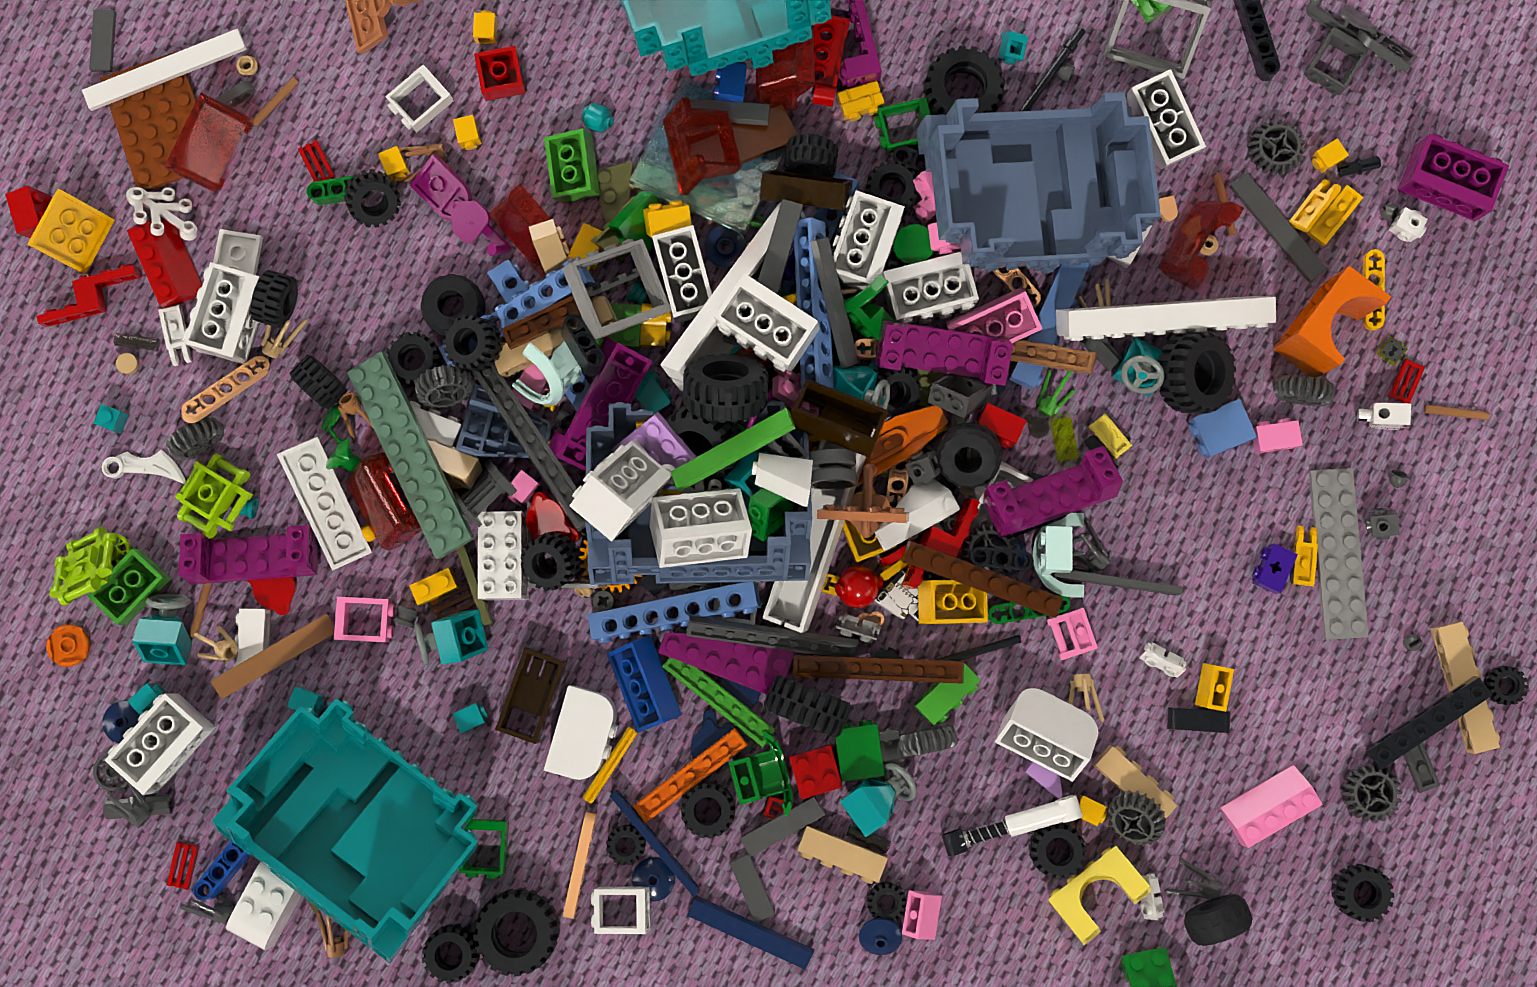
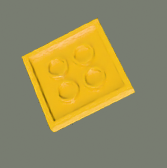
[27,189,115,275]

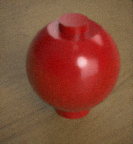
[835,565,883,608]

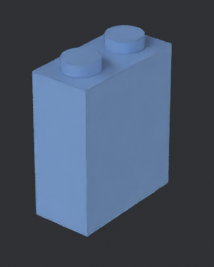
[1188,399,1257,459]

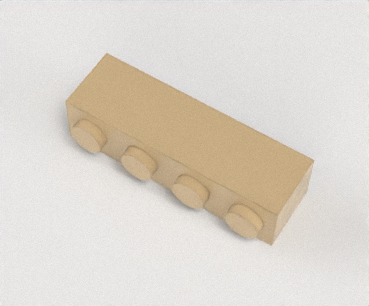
[529,219,572,292]
[428,440,483,490]
[1092,745,1177,818]
[797,825,888,884]

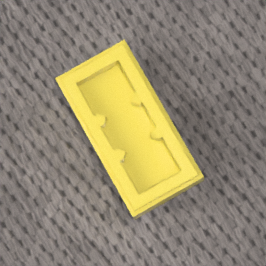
[1088,413,1133,459]

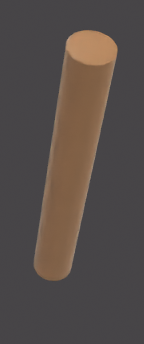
[250,77,299,127]
[1213,174,1237,236]
[1424,405,1490,420]
[189,583,212,638]

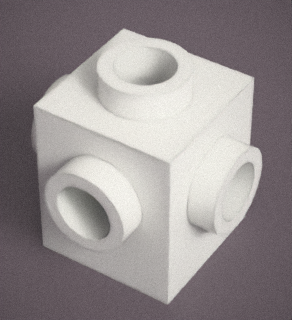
[1389,207,1428,242]

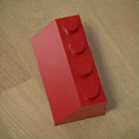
[127,219,203,308]

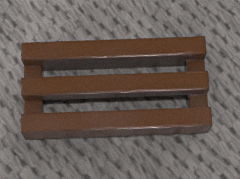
[430,584,476,620]

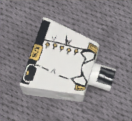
[1357,403,1411,431]
[874,570,919,621]

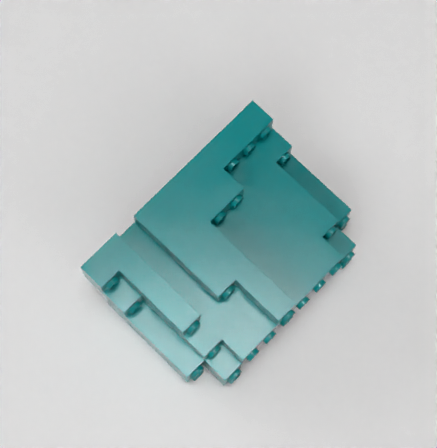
[619,0,831,77]
[212,698,478,964]

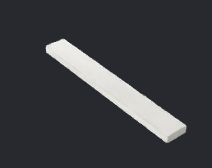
[82,29,247,111]

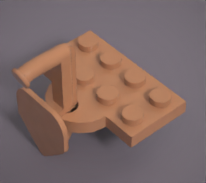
[345,0,422,54]
[817,464,909,538]

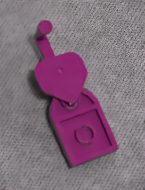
[410,154,511,256]

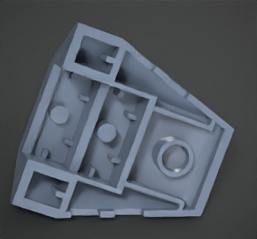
[456,384,552,458]

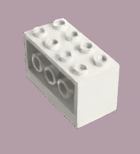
[832,190,905,291]
[882,252,979,325]
[183,262,260,364]
[714,273,820,373]
[570,441,672,541]
[650,488,752,568]
[478,511,529,601]
[105,694,216,795]

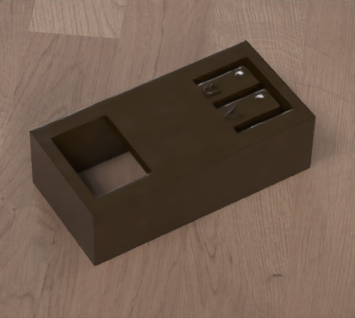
[759,170,853,210]
[790,378,889,458]
[495,648,568,744]

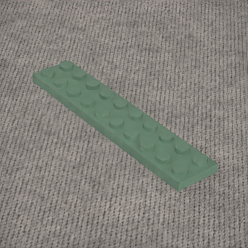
[347,351,475,559]

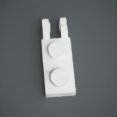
[158,305,192,366]

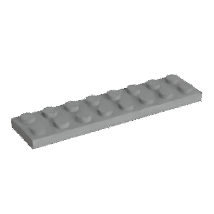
[1309,468,1369,640]

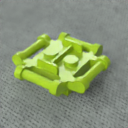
[175,454,254,539]
[49,527,117,606]

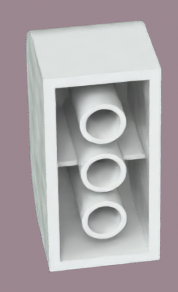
[1127,69,1206,169]
[652,225,712,324]
[544,685,618,780]
[994,688,1098,782]
[226,862,301,951]

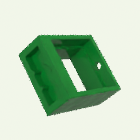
[874,97,931,154]
[748,488,798,541]
[459,819,509,879]

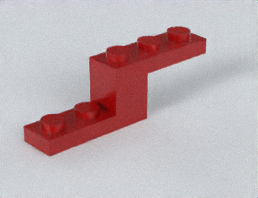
[36,264,142,327]
[901,498,980,589]

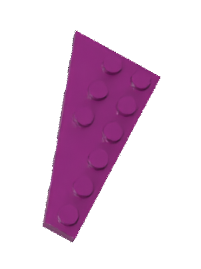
[657,633,795,695]

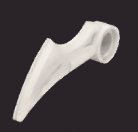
[101,450,186,484]

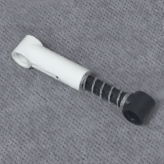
[941,795,1083,856]

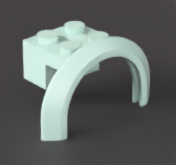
[512,341,582,406]
[1033,513,1084,598]

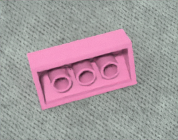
[946,287,1042,343]
[1220,765,1323,848]

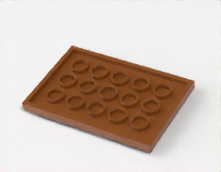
[100,51,219,191]

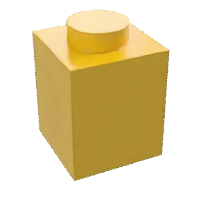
[473,10,498,44]
[453,115,482,150]
[1311,138,1349,173]
[378,146,411,182]
[1077,794,1107,827]

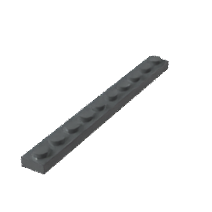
[472,364,586,532]

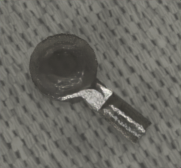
[1014,403,1050,439]

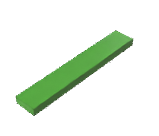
[671,408,795,492]
[662,657,776,747]

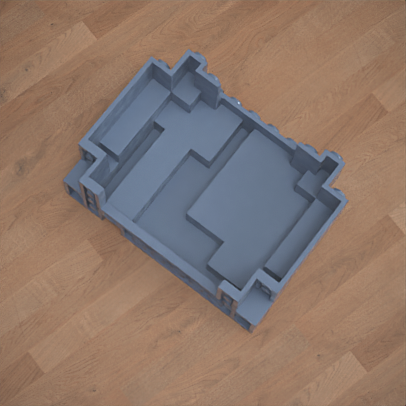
[917,92,1161,273]
[585,400,812,585]

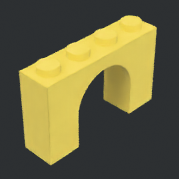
[1048,846,1152,945]

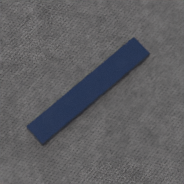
[609,790,700,897]
[687,895,815,969]

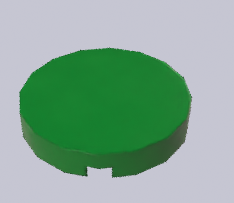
[893,224,935,265]

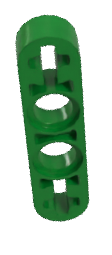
[988,594,1070,624]

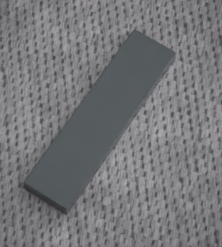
[684,99,770,126]
[740,796,825,857]

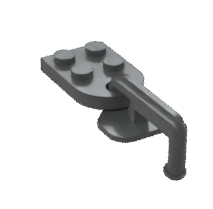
[1306,0,1417,72]

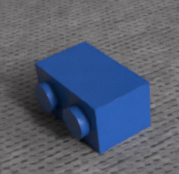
[713,63,747,102]

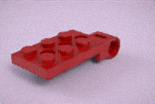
[796,15,850,107]

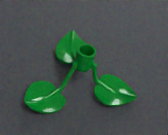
[322,402,362,473]

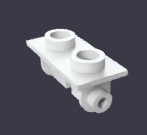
[1139,642,1187,678]
[1141,873,1165,920]

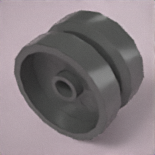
[809,449,857,490]

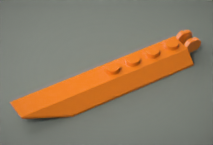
[856,405,949,487]

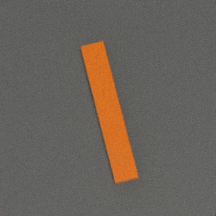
[633,728,748,823]

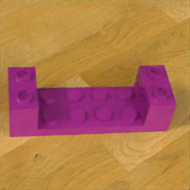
[840,0,882,89]
[875,320,1013,386]
[548,336,652,471]
[983,446,1123,538]
[178,525,318,585]

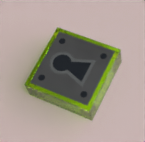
[1377,336,1408,366]

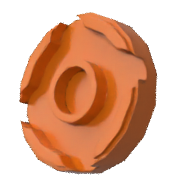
[46,625,91,667]

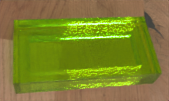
[1050,417,1079,462]

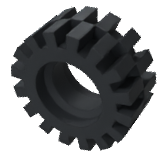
[1484,666,1529,705]
[606,825,646,866]
[867,882,907,922]

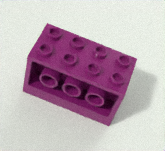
[1397,134,1509,221]

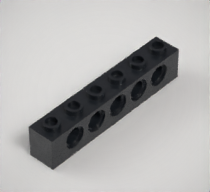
[1365,676,1493,770]

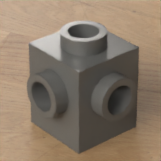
[906,450,941,484]
[1365,508,1400,540]

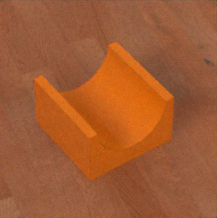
[1273,266,1391,377]

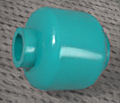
[582,103,614,133]

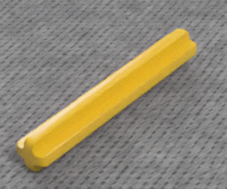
[583,727,637,803]

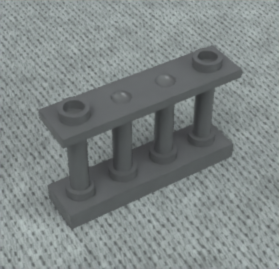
[452,457,517,527]

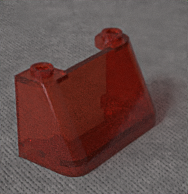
[165,92,253,193]
[1160,201,1244,291]
[346,452,422,550]

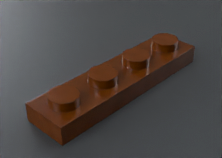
[501,296,582,350]

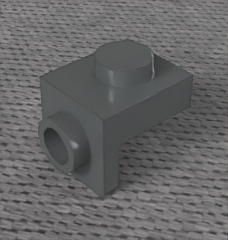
[879,728,904,764]

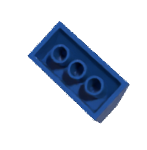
[607,636,682,733]

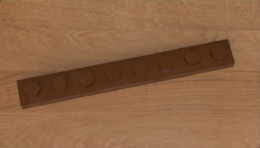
[901,541,1063,618]
[793,655,964,684]

